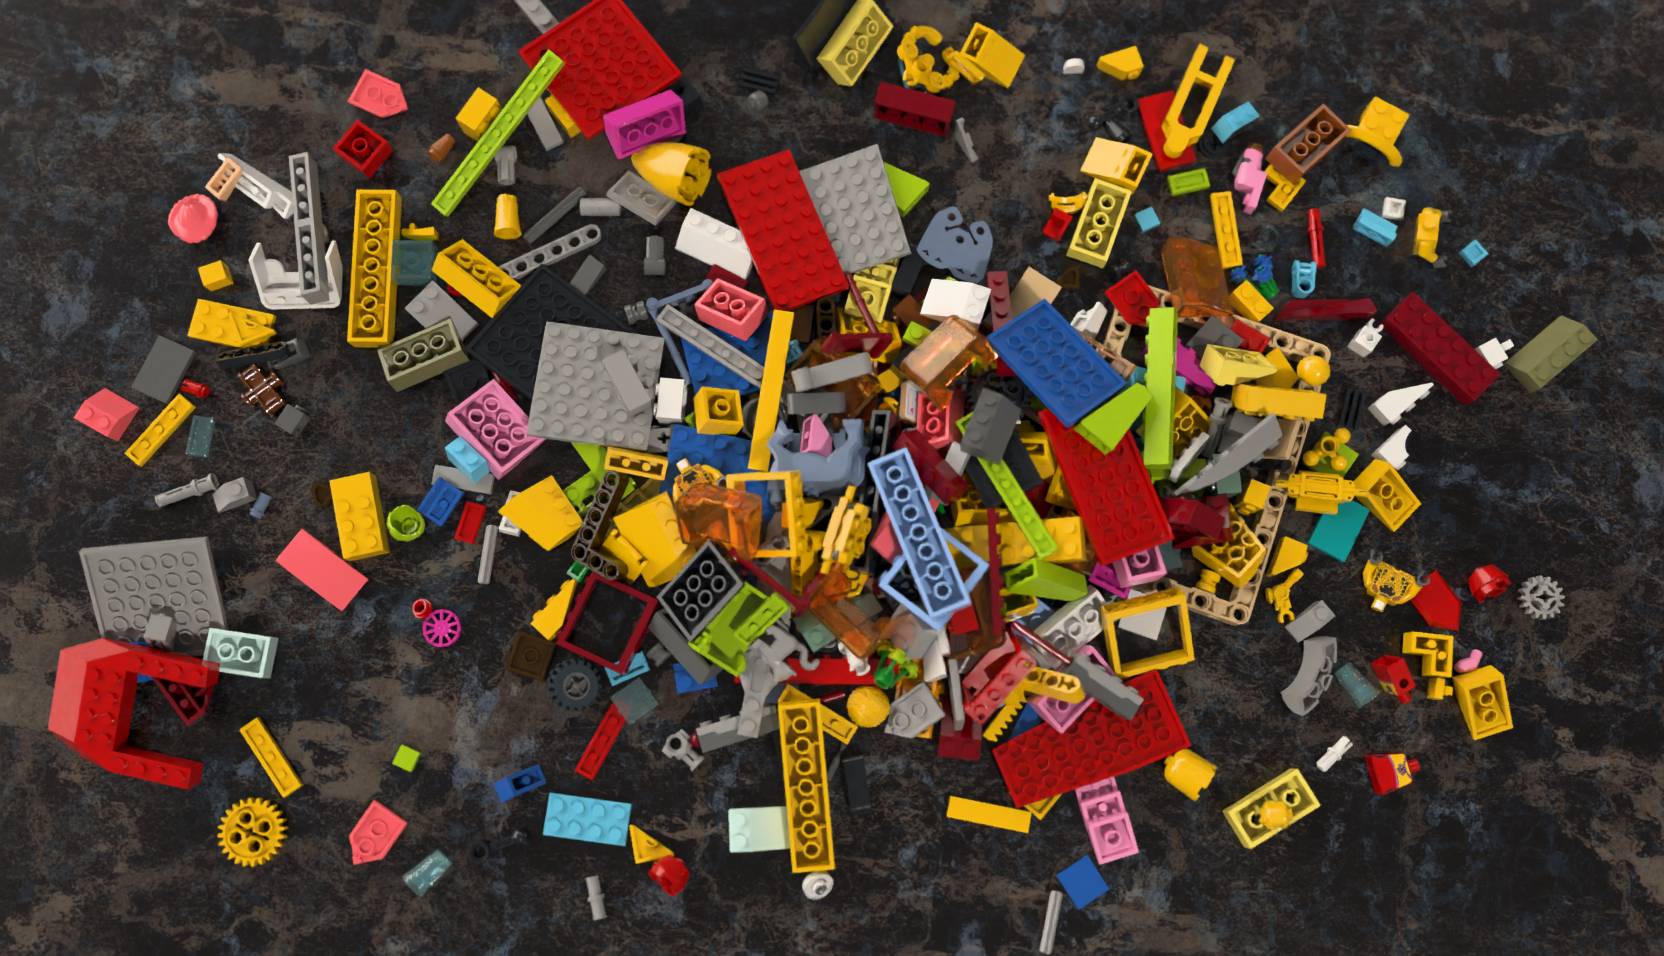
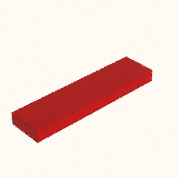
[575,698,633,780]

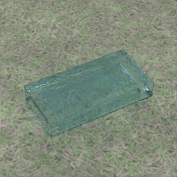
[185,415,216,458]

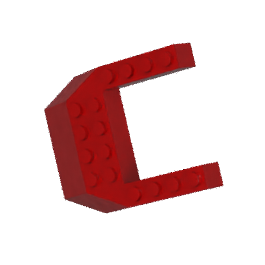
[48,638,221,789]

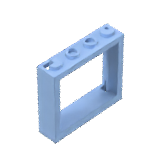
[879,527,990,633]

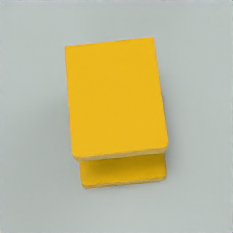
[990,588,1039,623]

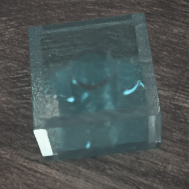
[391,240,438,285]

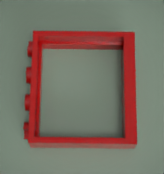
[960,625,1038,725]

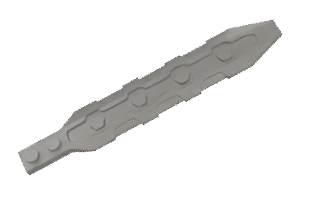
[737,511,792,738]

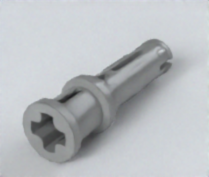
[1201,397,1233,458]
[155,473,220,507]

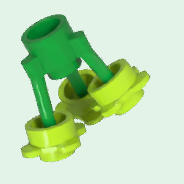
[873,640,918,689]

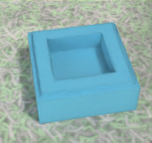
[1133,207,1160,233]
[1459,239,1488,267]

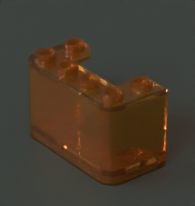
[900,314,999,412]

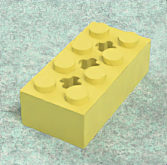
[816,0,894,86]
[1066,178,1132,268]
[1222,769,1321,849]

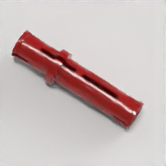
[1307,209,1326,268]

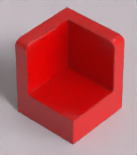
[1043,208,1072,242]

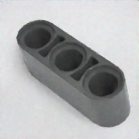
[787,392,846,414]

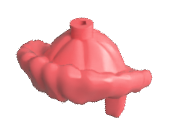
[168,194,218,243]

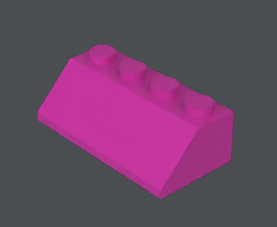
[603,90,686,159]

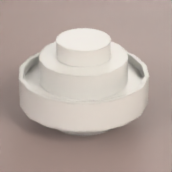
[802,870,833,899]

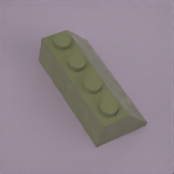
[1504,315,1598,393]
[378,319,470,392]

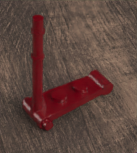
[821,273,893,359]
[728,546,839,617]

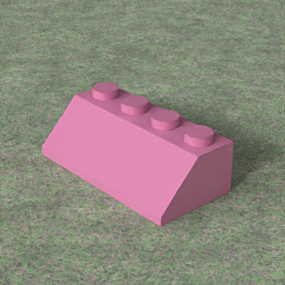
[1026,645,1117,733]

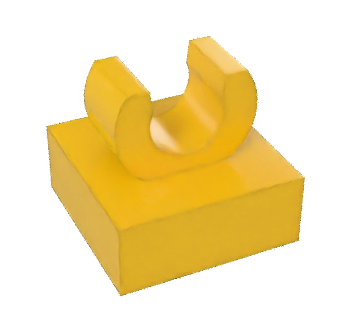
[1427,678,1453,700]

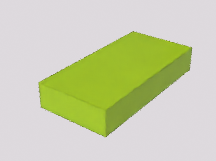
[1167,168,1210,196]

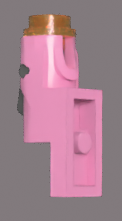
[1232,143,1267,214]

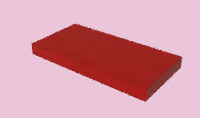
[1138,90,1196,172]

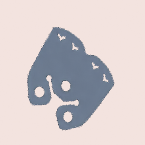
[916,207,993,283]

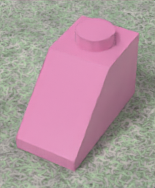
[800,414,833,457]

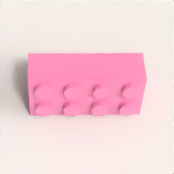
[1113,546,1167,588]

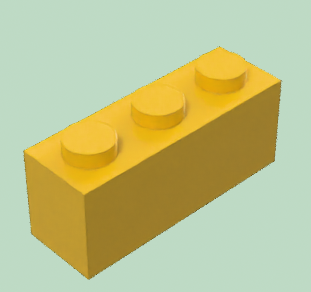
[604,446,668,481]

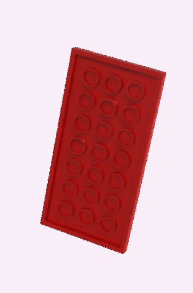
[717,149,849,311]
[1038,395,1175,567]

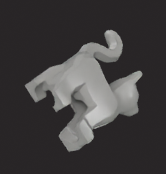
[749,619,820,682]

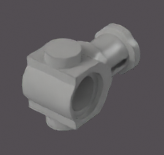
[662,729,705,771]

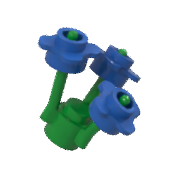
[1229,254,1279,300]

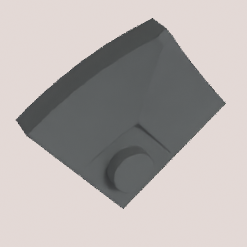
[1185,315,1244,359]

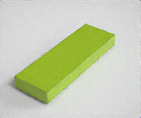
[733,591,791,647]

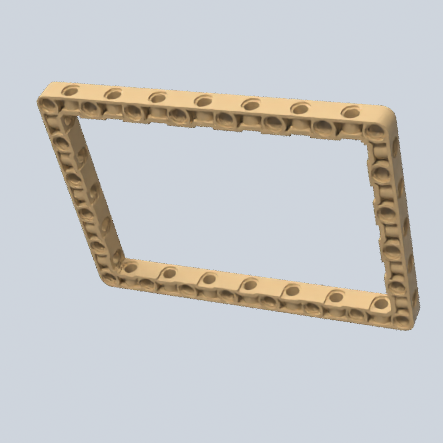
[1046,285,1331,626]

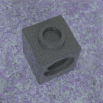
[274,404,310,438]

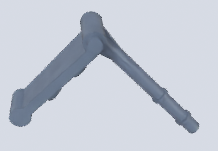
[646,279,713,386]

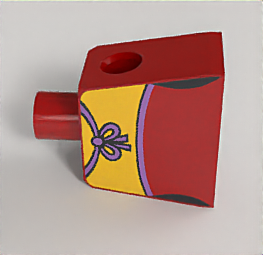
[1369,654,1415,704]
[1365,753,1420,795]

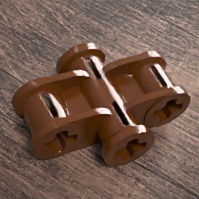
[237,363,288,417]

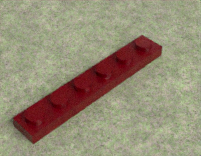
[987,271,1017,376]
[987,507,1006,635]

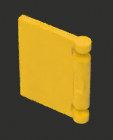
[600,528,649,586]

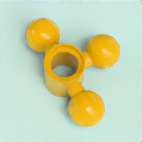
[1303,428,1351,471]

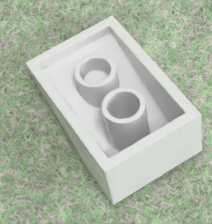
[920,279,991,333]

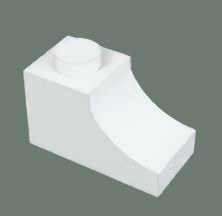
[1371,425,1411,470]

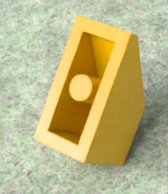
[1097,46,1144,80]
[781,497,824,528]
[1266,536,1308,577]

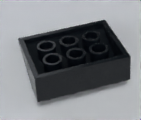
[657,540,746,642]

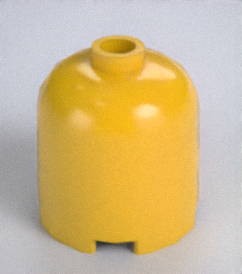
[1163,749,1217,801]

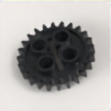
[966,365,1032,421]

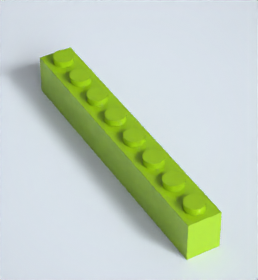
[1141,307,1178,469]

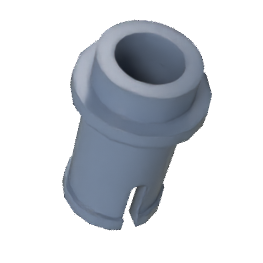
[249,492,272,519]

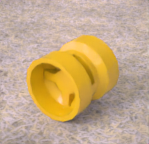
[1195,569,1221,594]

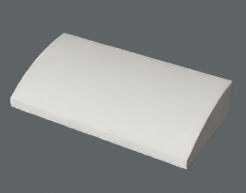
[1031,585,1114,670]

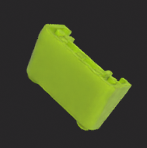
[688,582,769,677]

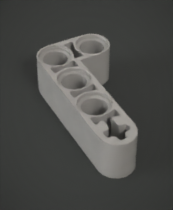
[791,352,873,393]

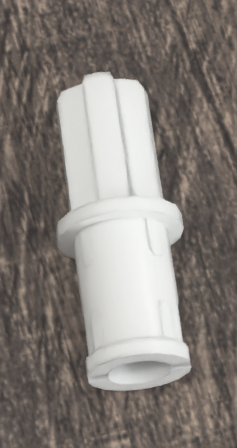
[1316,736,1353,772]

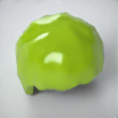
[387,505,426,542]

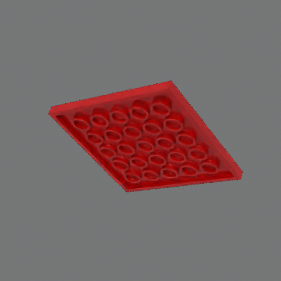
[518,0,682,141]

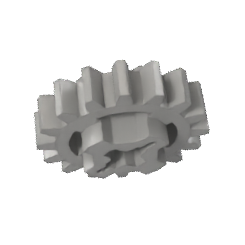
[1517,576,1565,620]

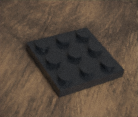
[965,429,1044,509]

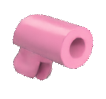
[1454,650,1482,673]

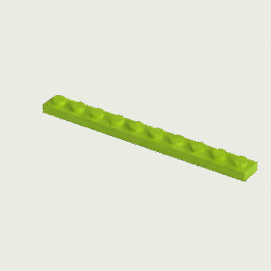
[431,49,565,217]

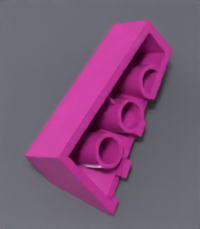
[1141,337,1217,398]

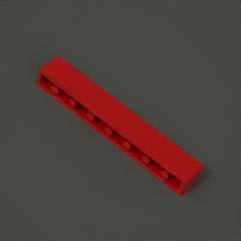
[734,655,899,685]

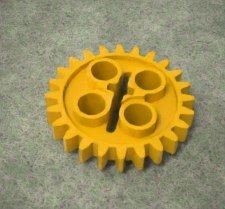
[217,798,288,866]

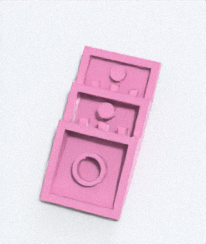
[1074,777,1139,864]

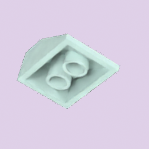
[203,628,278,678]
[729,806,791,852]

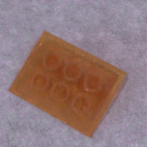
[1161,238,1233,318]

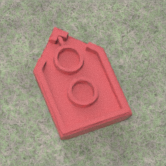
[348,69,408,118]
[349,800,408,865]

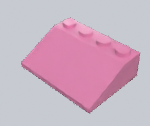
[445,379,545,480]

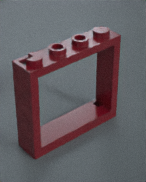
[556,571,661,676]

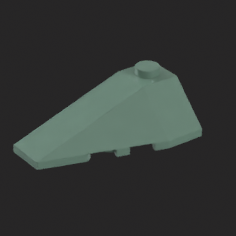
[792,593,883,653]

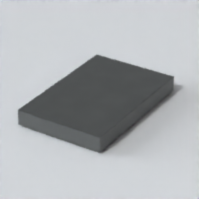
[131,335,197,405]

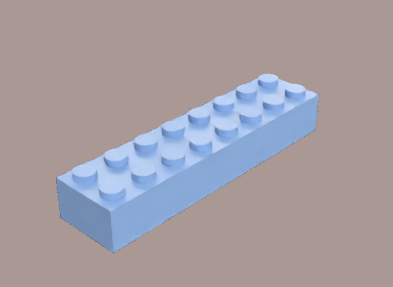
[868,447,971,621]

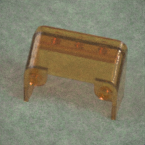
[808,562,911,659]
[948,567,1006,660]

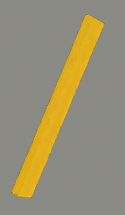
[748,309,794,472]

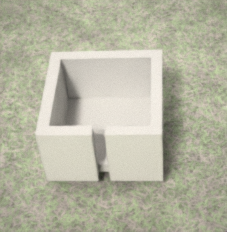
[654,378,688,426]

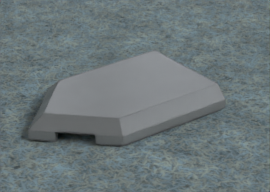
[885,681,946,739]

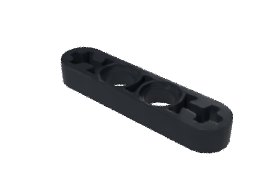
[215,341,291,369]

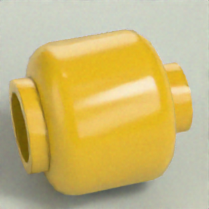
[1260,801,1293,830]

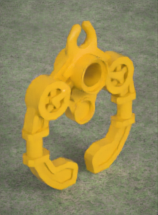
[897,26,959,93]

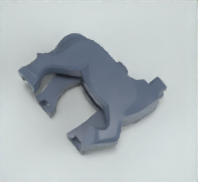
[767,419,870,512]

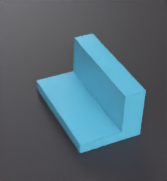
[1352,208,1398,247]

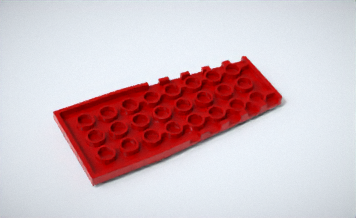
[992,669,1192,808]

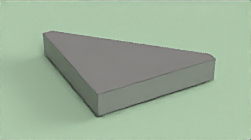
[953,117,978,163]

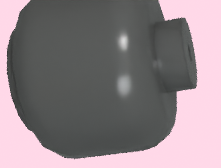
[748,90,768,111]

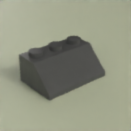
[960,388,1021,465]

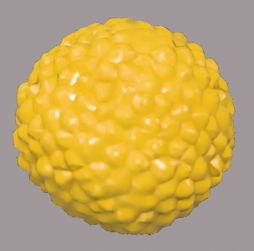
[847,684,891,727]

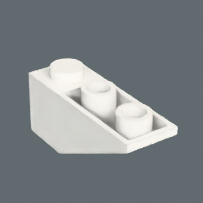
[1368,383,1434,426]

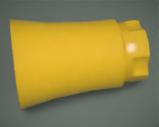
[494,194,522,239]

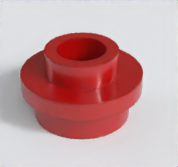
[412,599,433,619]

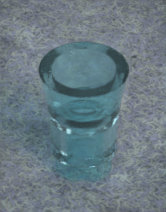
[1334,662,1381,709]
[402,849,451,897]

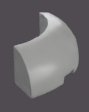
[1281,636,1337,716]

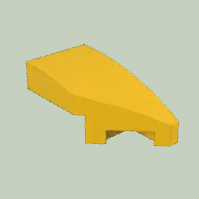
[401,223,439,241]

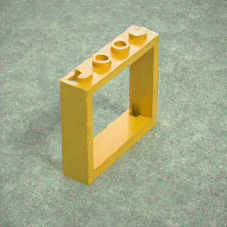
[726,470,808,557]
[1100,587,1195,679]

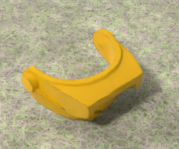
[1049,192,1087,214]

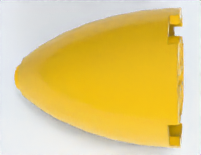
[631,142,711,206]

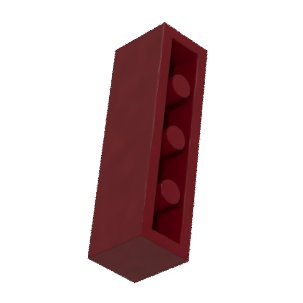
[892,429,969,504]

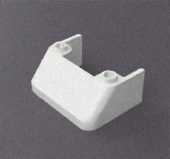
[249,241,342,309]

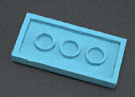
[543,793,632,846]

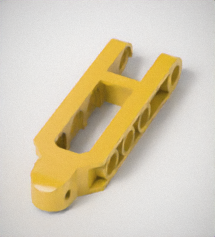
[1162,44,1235,158]

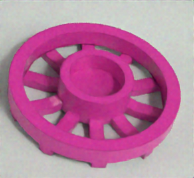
[423,609,461,647]

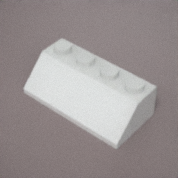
[675,208,754,280]

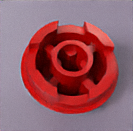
[1468,564,1512,603]
[648,855,690,897]

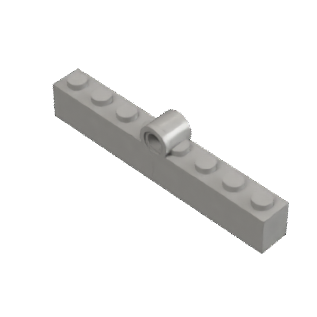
[289,152,330,305]

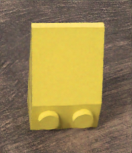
[1199,344,1277,386]

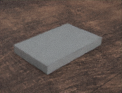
[607,170,677,226]
[947,659,965,731]

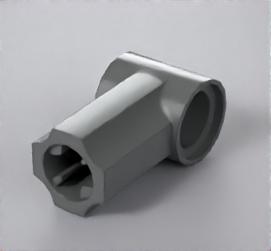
[644,236,665,275]

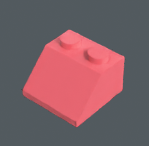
[74,388,140,441]

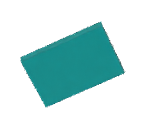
[1307,500,1370,563]

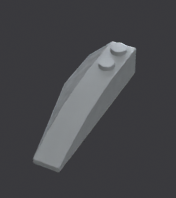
[1170,412,1283,498]

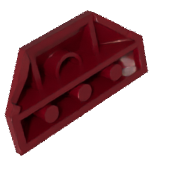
[151,651,215,726]

